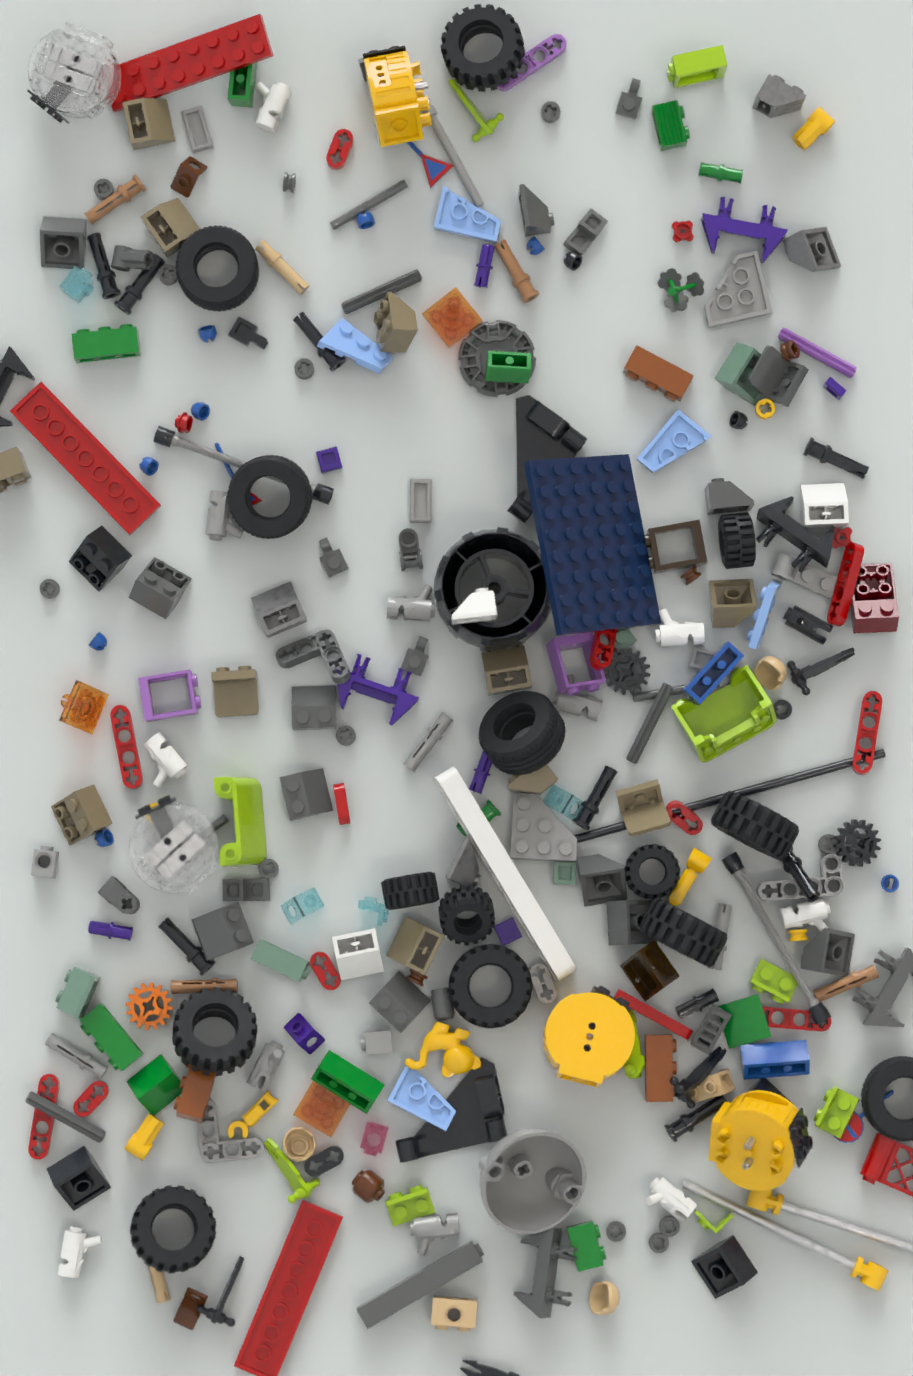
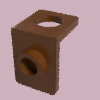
[170,156,207,198]
[173,1287,208,1330]

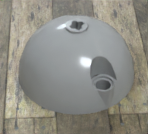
[479,1128,586,1234]

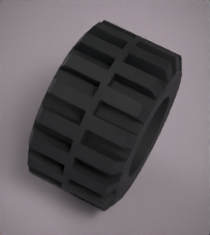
[718,512,756,569]
[624,844,680,900]
[381,872,440,910]
[438,885,495,945]

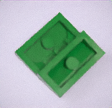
[718,994,771,1049]

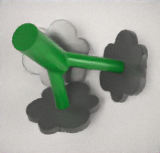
[657,268,704,312]

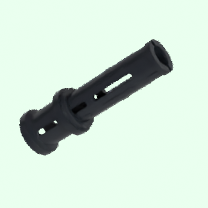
[87,233,121,299]
[114,253,165,315]
[293,312,346,372]
[803,437,869,479]
[572,765,618,831]
[781,847,820,902]
[158,917,216,976]
[664,1095,727,1143]

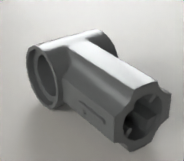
[111,245,155,271]

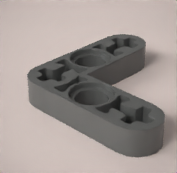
[275,630,351,684]

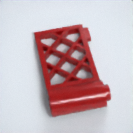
[859,1133,913,1197]

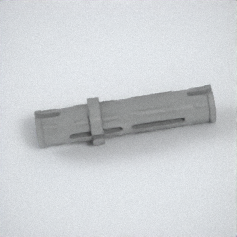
[403,712,453,772]
[708,903,733,970]
[45,1033,108,1079]

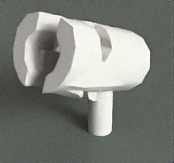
[255,82,291,133]
[655,608,705,647]
[144,732,188,788]
[779,898,831,932]
[645,1176,697,1222]
[57,1226,102,1278]

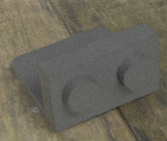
[748,345,809,407]

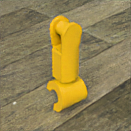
[669,847,712,906]
[228,1090,279,1139]

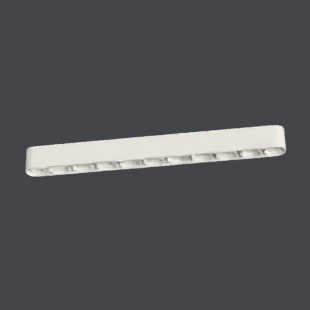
[434,766,577,982]

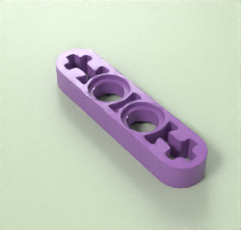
[497,34,566,91]

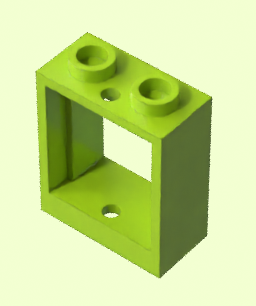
[667,45,728,88]

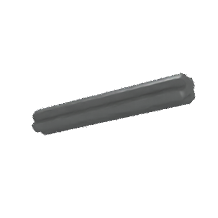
[341,269,422,314]
[626,683,673,764]
[25,1091,106,1143]

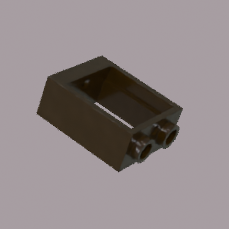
[644,519,707,574]
[620,940,680,1001]

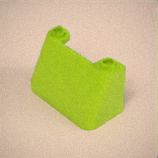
[671,665,777,762]
[213,777,267,868]

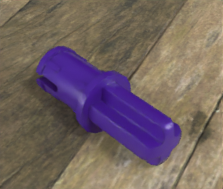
[474,244,494,288]
[469,751,492,794]
[88,921,133,941]

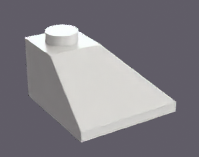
[452,588,497,625]

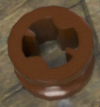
[780,340,800,362]
[680,566,702,586]
[406,968,428,987]

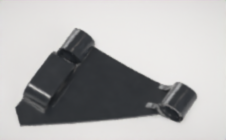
[507,395,588,523]
[395,1057,507,1163]

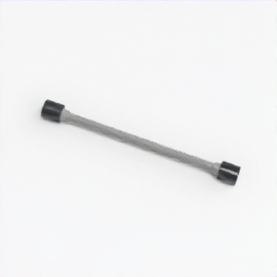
[153,426,334,505]
[721,852,831,1025]

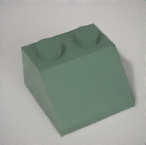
[715,342,762,406]
[55,967,101,1019]

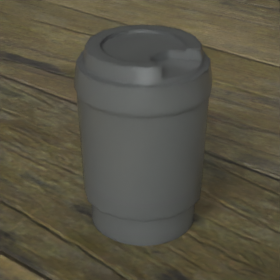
[431,987,455,1021]

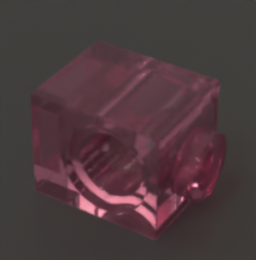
[360,1121,389,1156]

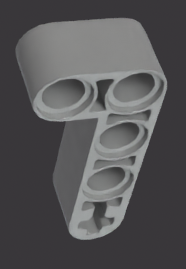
[756,854,844,901]

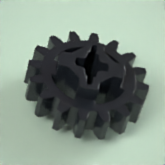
[604,648,651,695]
[833,819,881,867]

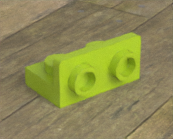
[749,959,798,1005]
[814,1086,860,1139]
[385,1185,436,1227]

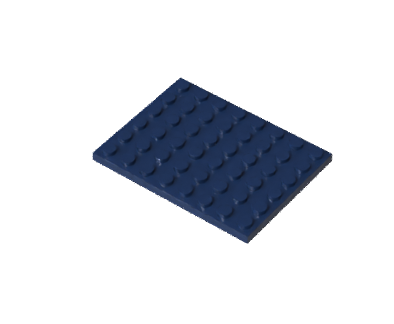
[524,454,661,636]

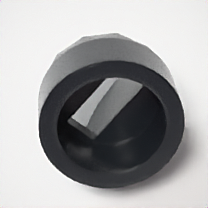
[563,251,582,271]
[729,411,748,429]

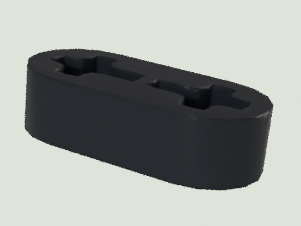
[304,1146,344,1177]

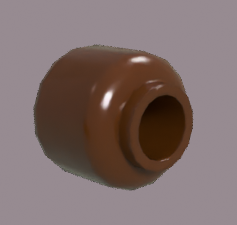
[352,1170,385,1203]

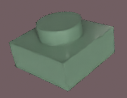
[614,628,637,653]
[553,862,576,885]

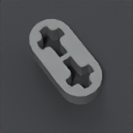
[530,963,557,1004]

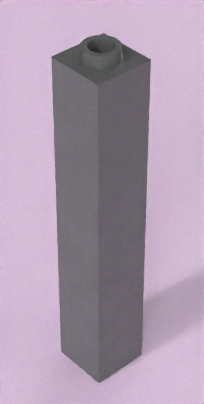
[356,1240,485,1329]

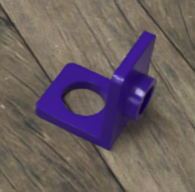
[284,1013,325,1055]

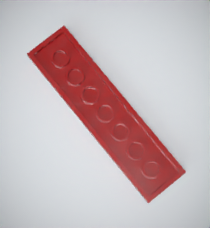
[102,14,273,112]
[10,382,161,535]
[234,1200,343,1376]

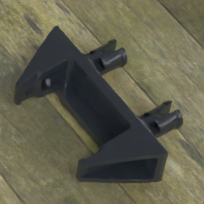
[0,346,35,427]
[756,496,835,572]

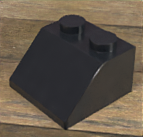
[47,1146,111,1211]
[691,1235,758,1299]

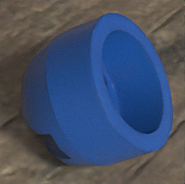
[357,211,375,229]
[526,236,545,255]
[198,325,216,343]
[191,402,210,421]
[139,457,159,476]
[88,632,107,651]
[94,828,114,847]
[881,874,899,893]

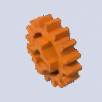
[125,982,174,1030]

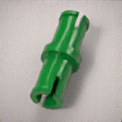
[698,162,743,184]

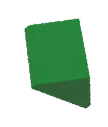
[126,1054,183,1116]

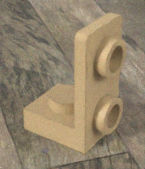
[690,1068,736,1103]

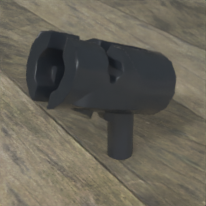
[783,605,833,645]

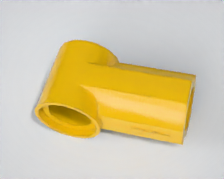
[792,107,835,151]
[124,1114,165,1161]

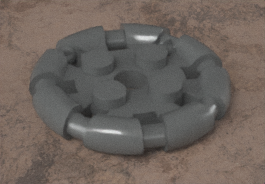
[458,320,536,397]

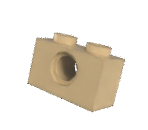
[431,1296,477,1332]

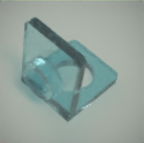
[543,785,583,820]
[281,888,324,924]

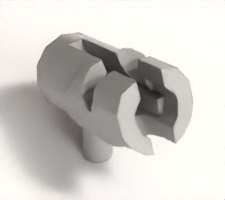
[205,490,244,541]
[387,585,436,622]
[552,674,603,722]
[247,1040,285,1092]
[410,1213,460,1256]

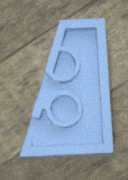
[434,186,501,243]
[317,318,393,374]
[637,409,712,473]
[746,580,782,649]
[387,1065,456,1131]

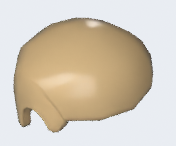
[754,656,787,690]
[282,1127,316,1162]
[589,1281,620,1315]

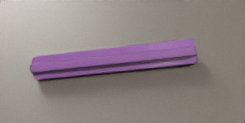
[778,328,857,378]

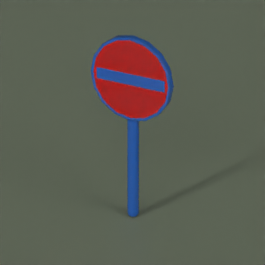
[834,1090,894,1143]

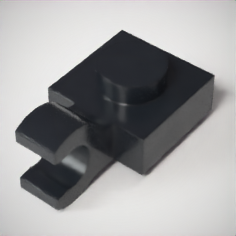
[228,317,268,349]

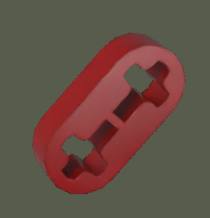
[326,129,353,170]
[333,783,351,825]
[666,800,703,835]
[310,952,341,990]
[73,1081,109,1117]

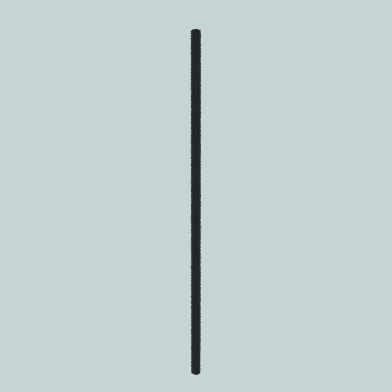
[574,749,886,843]

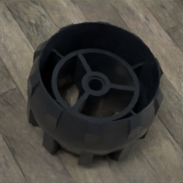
[434,527,551,652]

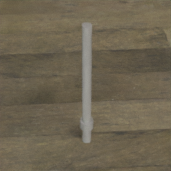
[422,92,484,207]

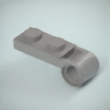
[771,553,837,599]

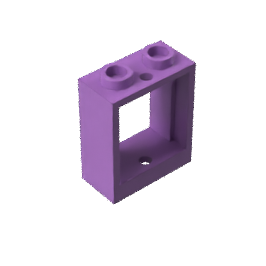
[546,632,606,696]
[138,669,201,722]

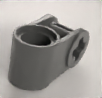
[399,528,423,571]
[98,876,140,914]

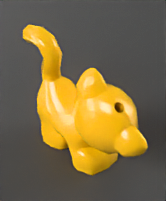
[404,1021,481,1078]

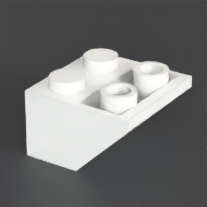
[800,483,849,528]
[332,928,384,980]

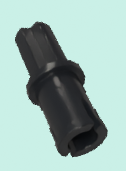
[675,988,719,1019]

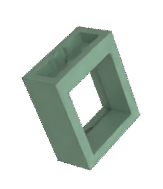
[251,939,311,982]

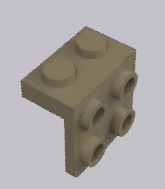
[211,666,259,717]
[615,779,671,836]

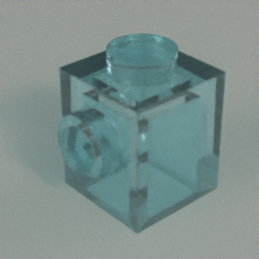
[59,266,95,303]

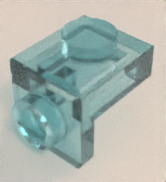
[358,897,389,926]

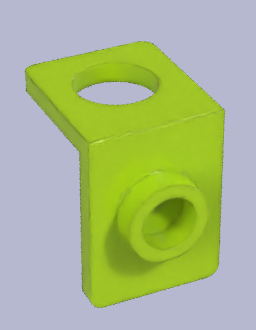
[693,1209,734,1234]

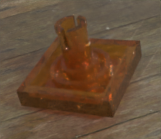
[422,287,483,348]
[59,680,109,735]
[293,1081,350,1137]

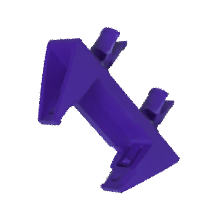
[701,197,788,263]
[336,654,419,726]

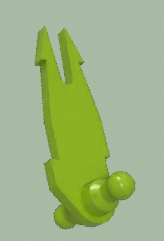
[448,79,504,142]
[624,1010,646,1079]
[264,1137,320,1203]

